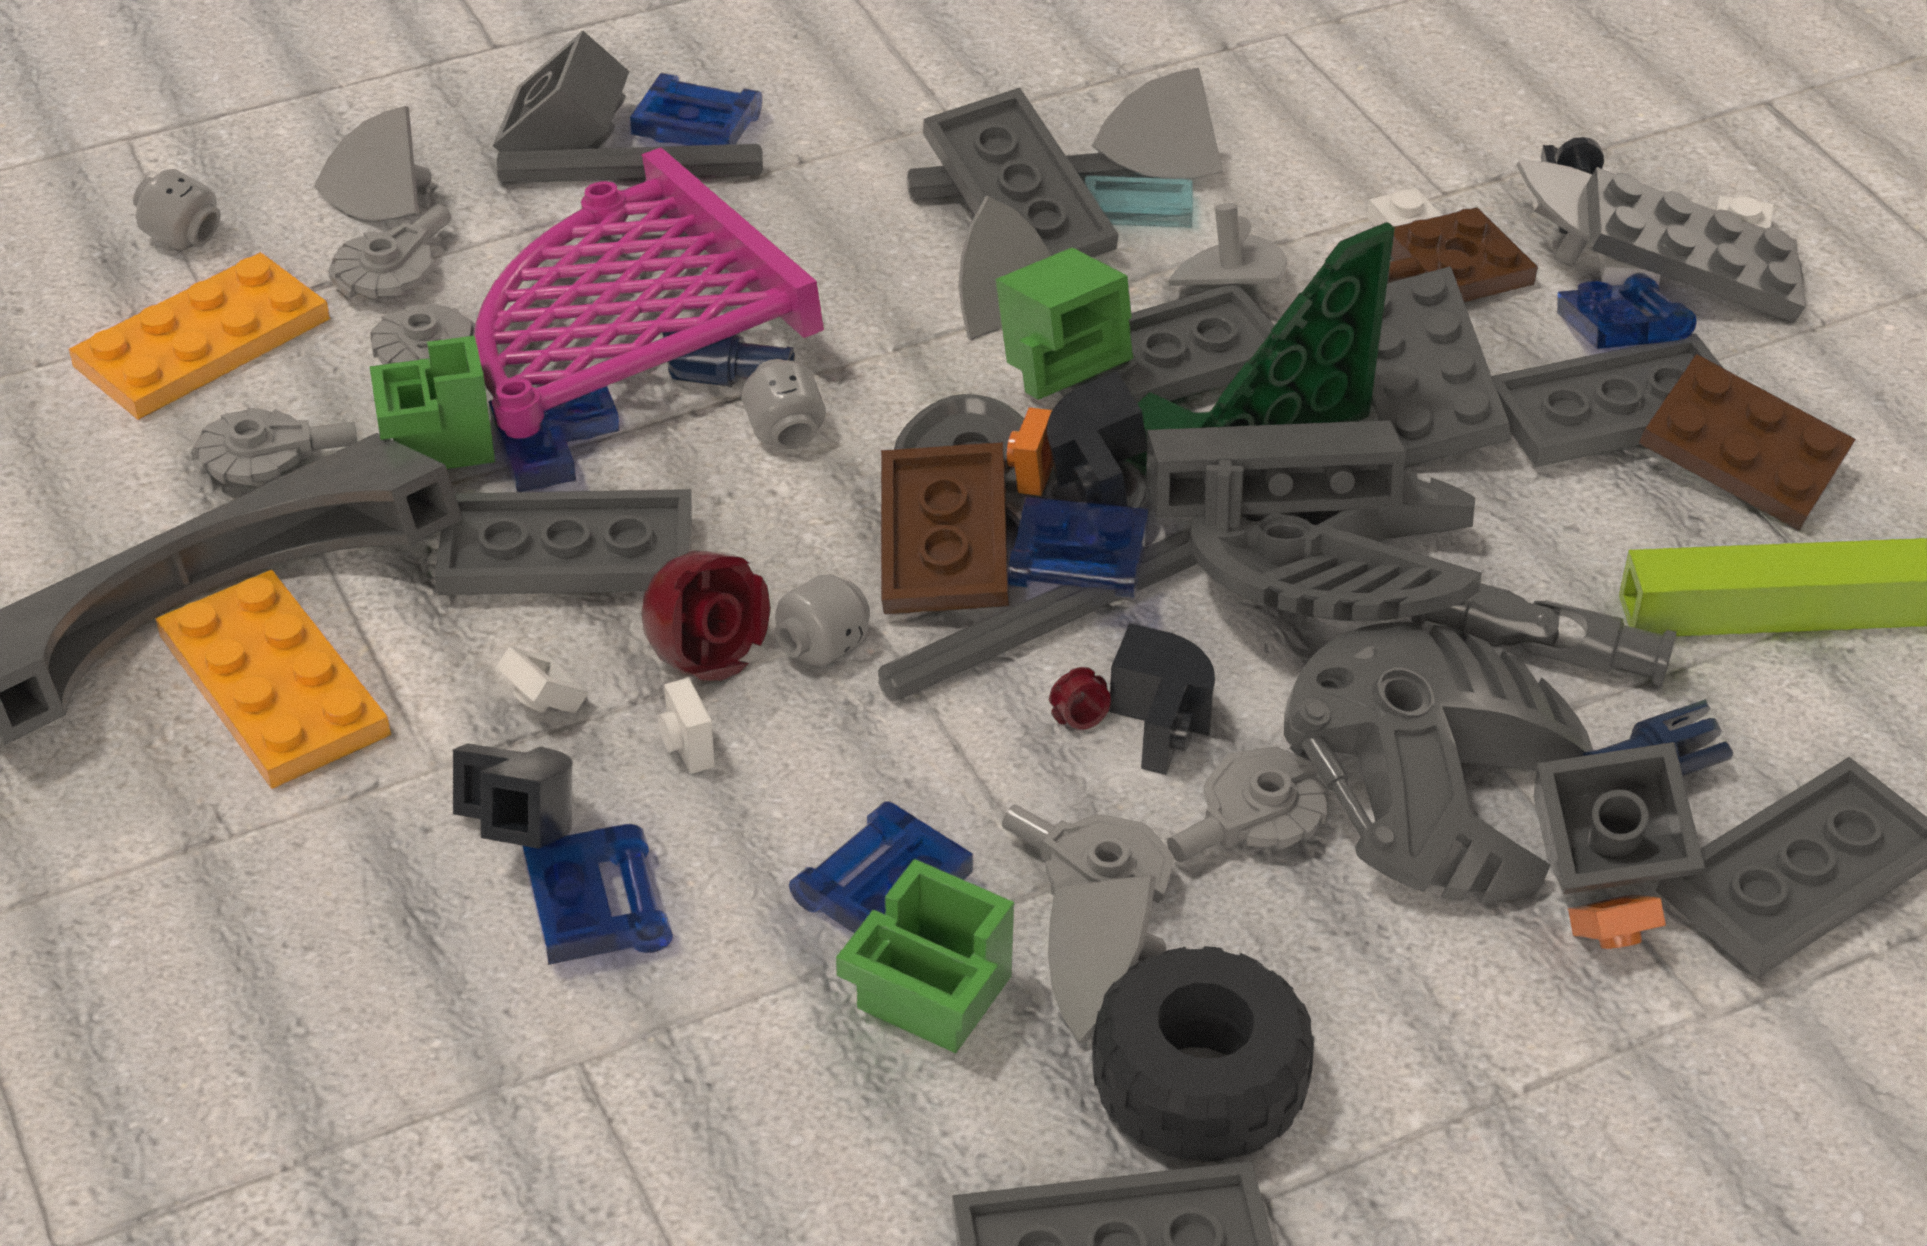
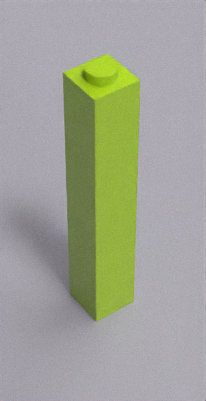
[1618,538,1927,637]

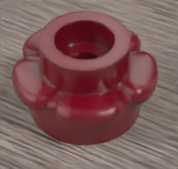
[1049,667,1111,730]

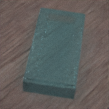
[1085,176,1193,228]

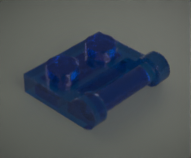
[630,73,763,146]
[1557,273,1697,349]
[1008,497,1148,599]
[789,801,973,933]
[522,824,673,965]

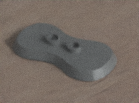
[894,394,1148,556]

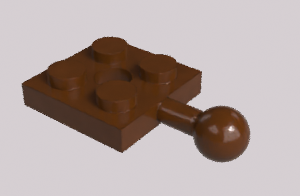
[1388,207,1538,302]

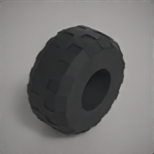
[1092,946,1314,1162]

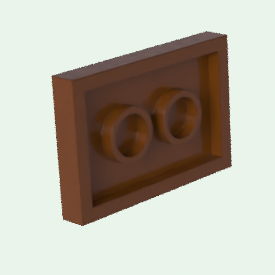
[1639,354,1856,531]
[881,442,1009,614]

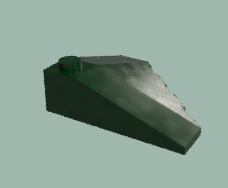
[1197,222,1395,428]

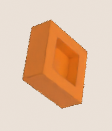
[1007,407,1053,496]
[1568,894,1666,949]

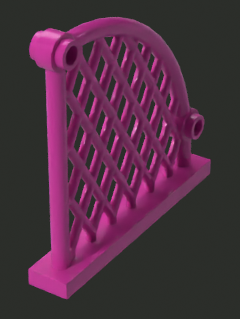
[474,147,824,439]

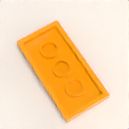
[69,252,330,420]
[155,569,391,789]

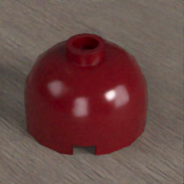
[641,550,771,681]

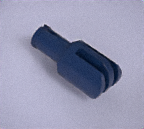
[663,331,795,387]
[1583,699,1733,776]

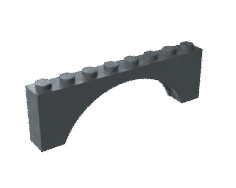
[0,433,463,745]

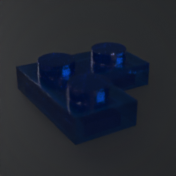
[488,386,620,492]

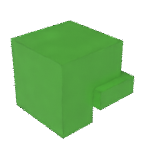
[996,247,1133,400]
[369,335,495,469]
[836,859,1014,1054]

